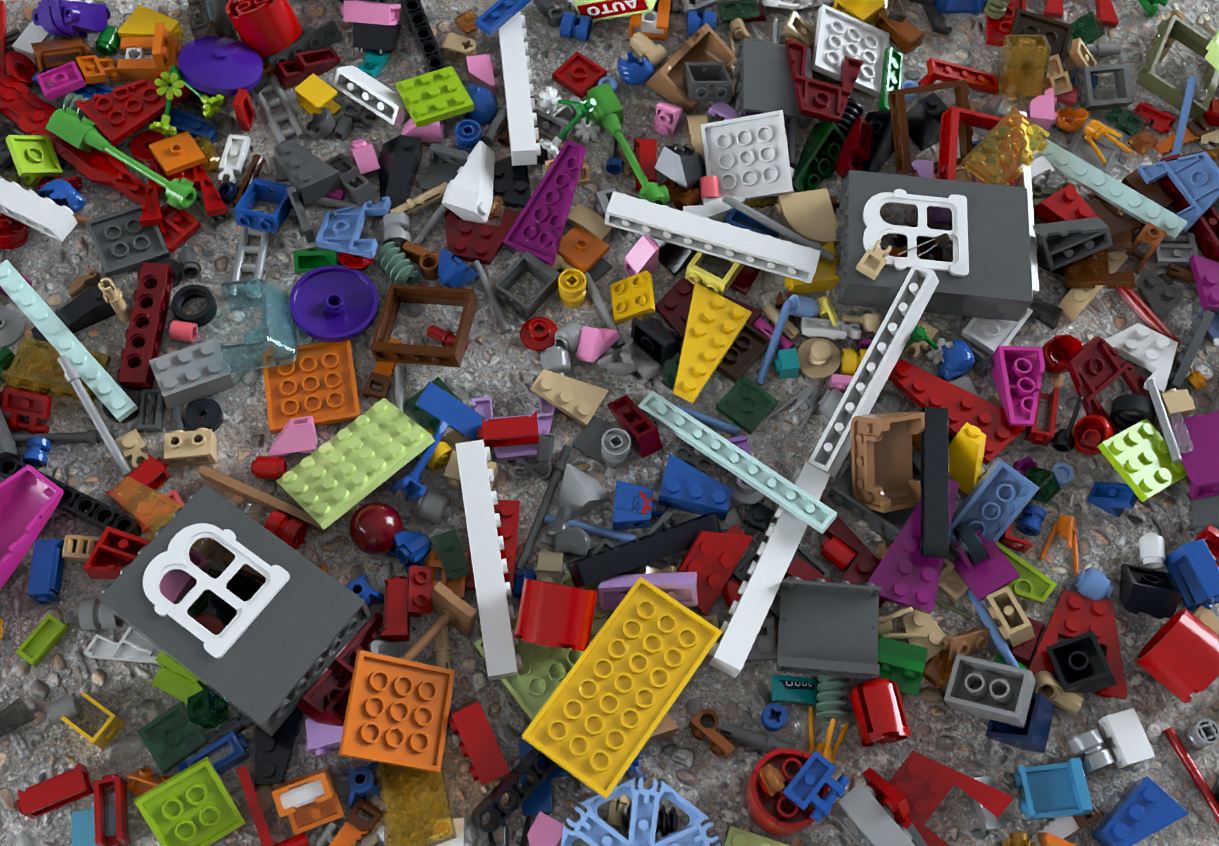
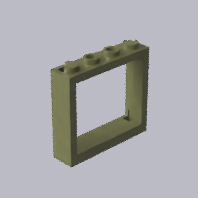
[1136,14,1219,120]

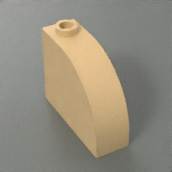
[774,188,839,250]

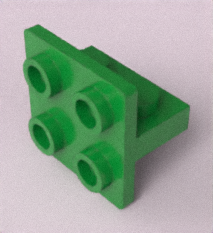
[877,637,928,696]

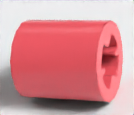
[700,176,719,200]
[169,320,198,343]

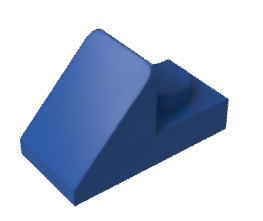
[1087,482,1138,517]

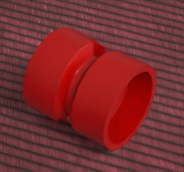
[264,510,308,550]

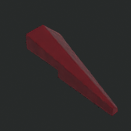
[297,612,383,727]

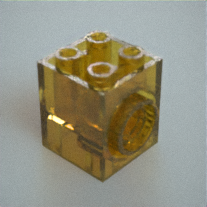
[998,35,1051,97]

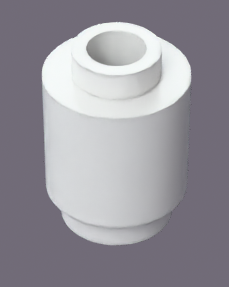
[1139,532,1166,569]

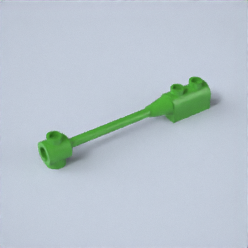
[584,83,670,205]
[45,107,197,210]

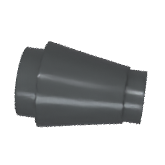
[179,247,201,279]

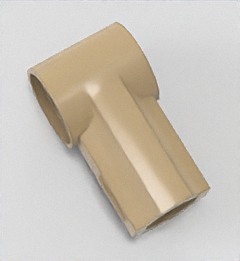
[629,31,667,67]
[1034,671,1084,714]

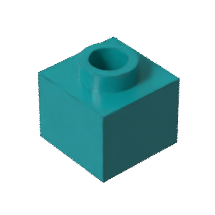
[773,348,800,379]

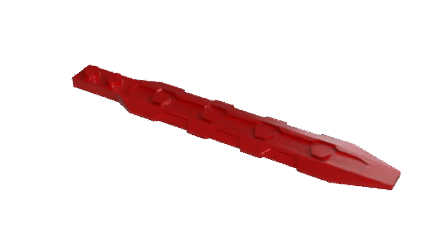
[0,73,147,205]

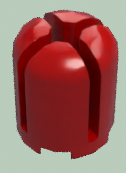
[850,678,911,747]

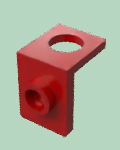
[998,522,1033,553]

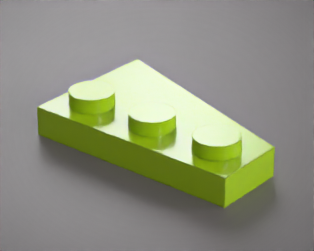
[996,541,1057,604]

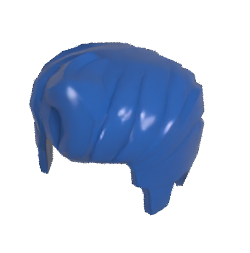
[617,52,655,86]
[465,84,498,125]
[37,179,86,213]
[937,339,975,382]

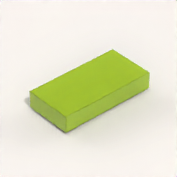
[15,613,70,667]

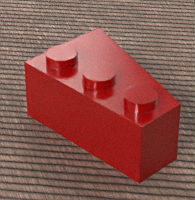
[83,526,151,580]

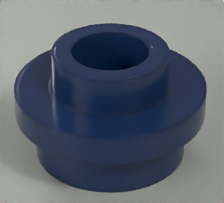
[218,182,238,203]

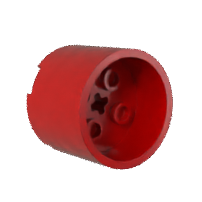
[225,0,302,57]
[514,578,598,651]
[1134,608,1219,704]
[744,747,829,837]

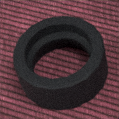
[171,284,217,327]
[1110,394,1156,430]

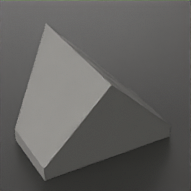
[558,463,609,520]

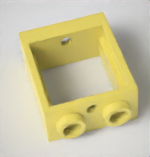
[685,251,745,296]

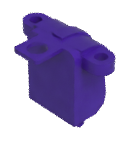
[32,0,109,38]

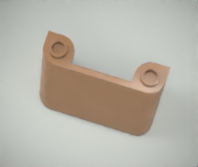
[646,23,737,111]
[851,411,925,513]

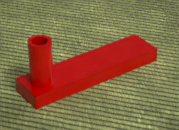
[918,57,999,95]
[236,765,309,846]

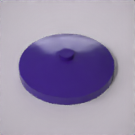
[178,36,263,96]
[289,265,379,342]

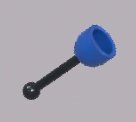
[606,137,622,175]

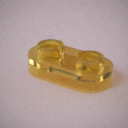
[194,136,221,173]

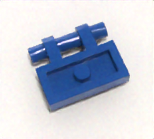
[782,750,850,823]

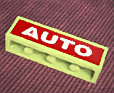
[574,0,656,23]

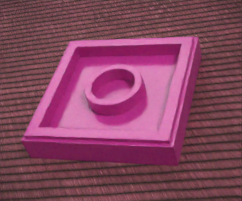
[36,61,87,101]

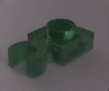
[1105,106,1146,137]

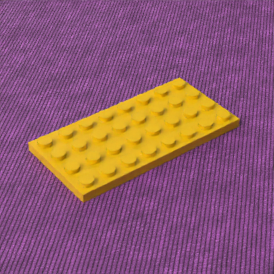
[522,576,722,800]

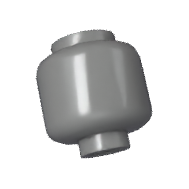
[554,322,583,354]
[541,346,571,376]
[817,388,844,420]
[415,490,451,524]

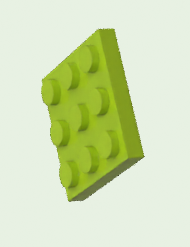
[395,66,474,128]
[1097,418,1188,503]
[134,756,246,846]

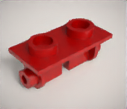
[1131,102,1177,134]
[407,565,433,617]

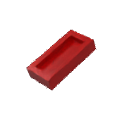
[232,88,256,132]

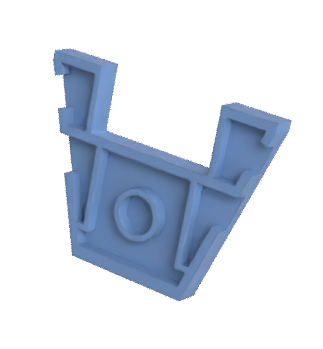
[1137,152,1219,233]
[315,196,392,258]

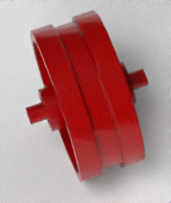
[0,214,28,250]

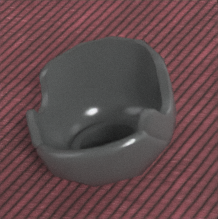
[305,107,336,139]

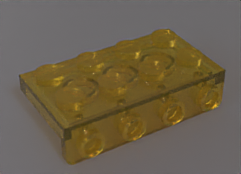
[960,108,1050,186]
[1,337,112,401]
[376,763,457,846]

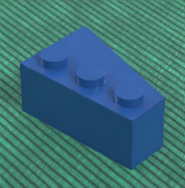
[658,453,732,521]
[1091,776,1189,846]

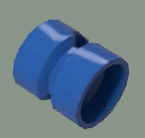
[560,11,593,42]
[687,11,716,37]
[455,119,482,153]

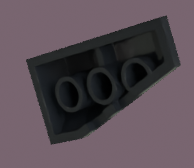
[862,110,912,173]

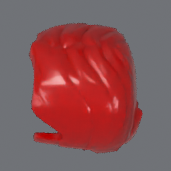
[1042,334,1085,374]
[1073,414,1115,456]

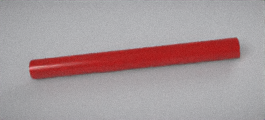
[1163,727,1219,822]

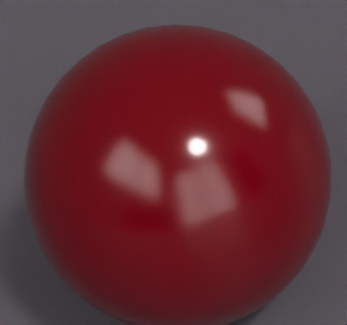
[349,502,403,555]

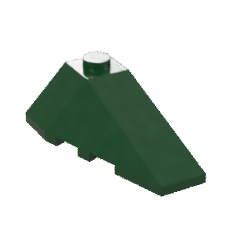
[792,122,846,192]

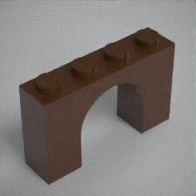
[1086,170,1174,240]

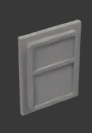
[1067,116,1129,175]

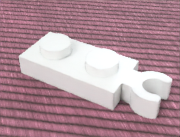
[218,134,251,184]
[800,317,862,340]

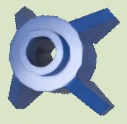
[437,248,479,288]
[388,531,432,574]
[347,574,384,607]
[342,762,387,808]

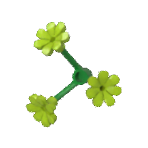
[149,65,224,136]

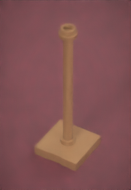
[401,581,477,661]

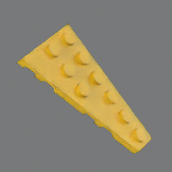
[673,282,752,404]

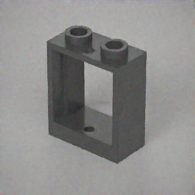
[683,62,732,102]
[1075,62,1135,111]
[494,251,560,319]

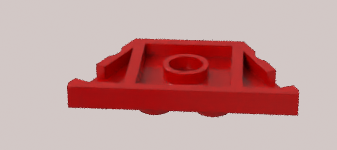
[676,531,753,616]

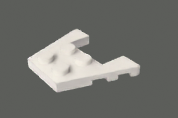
[1105,323,1178,395]
[84,626,163,664]

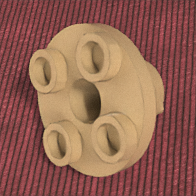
[797,337,841,380]

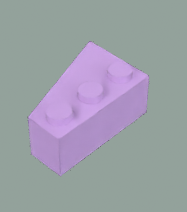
[305,718,343,757]

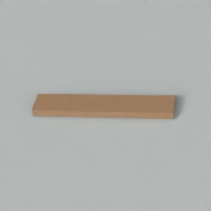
[197,465,328,534]

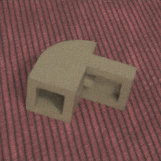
[536,551,564,584]

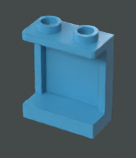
[1013,758,1093,821]

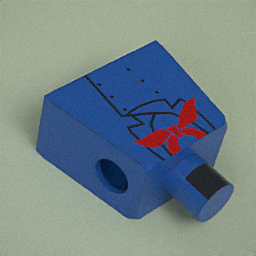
[612,481,666,530]

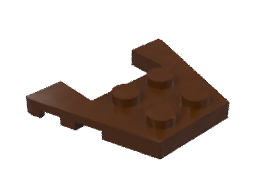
[1064,229,1135,289]

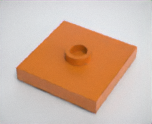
[149,131,206,176]
[557,225,610,273]

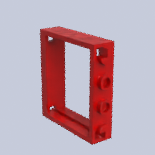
[937,106,1019,187]

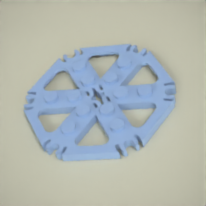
[561,777,721,846]

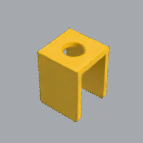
[294,73,341,116]
[60,692,126,750]

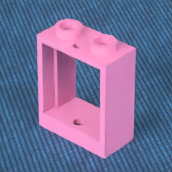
[341,0,401,25]

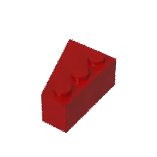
[1034,183,1098,223]
[448,698,510,786]

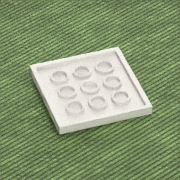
[812,4,890,98]
[701,110,794,201]

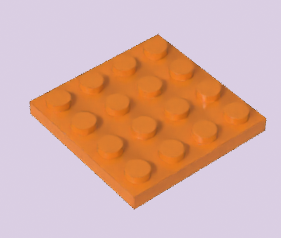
[261,339,361,434]
[338,650,455,773]

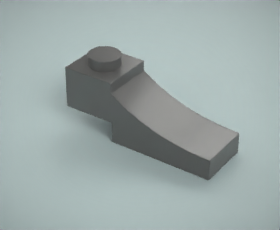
[325,153,376,206]

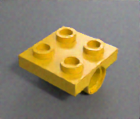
[610,270,655,324]

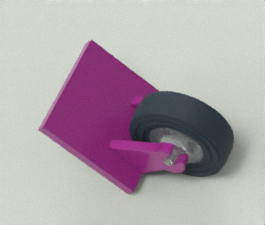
[953,522,1020,601]

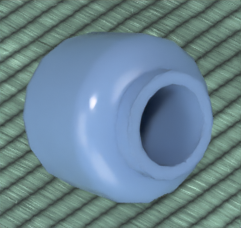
[1074,567,1113,601]

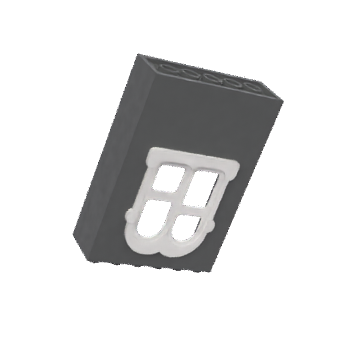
[835,170,1033,322]
[98,484,371,736]

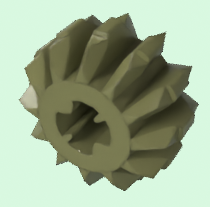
[984,0,1011,20]

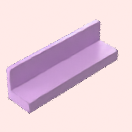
[598,572,698,610]

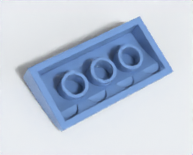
[949,457,1039,548]

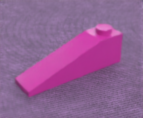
[990,346,1045,426]

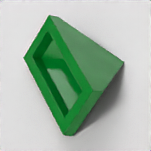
[293,246,338,273]

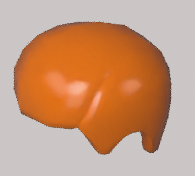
[1055,106,1088,133]

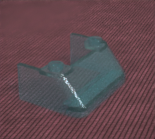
[221,279,298,373]

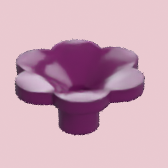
[1013,456,1037,480]

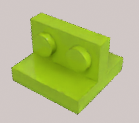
[5,135,63,187]
[150,652,208,708]

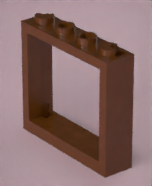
[889,79,975,174]
[370,284,478,368]

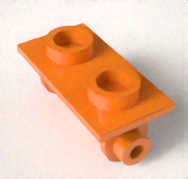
[127,768,173,796]

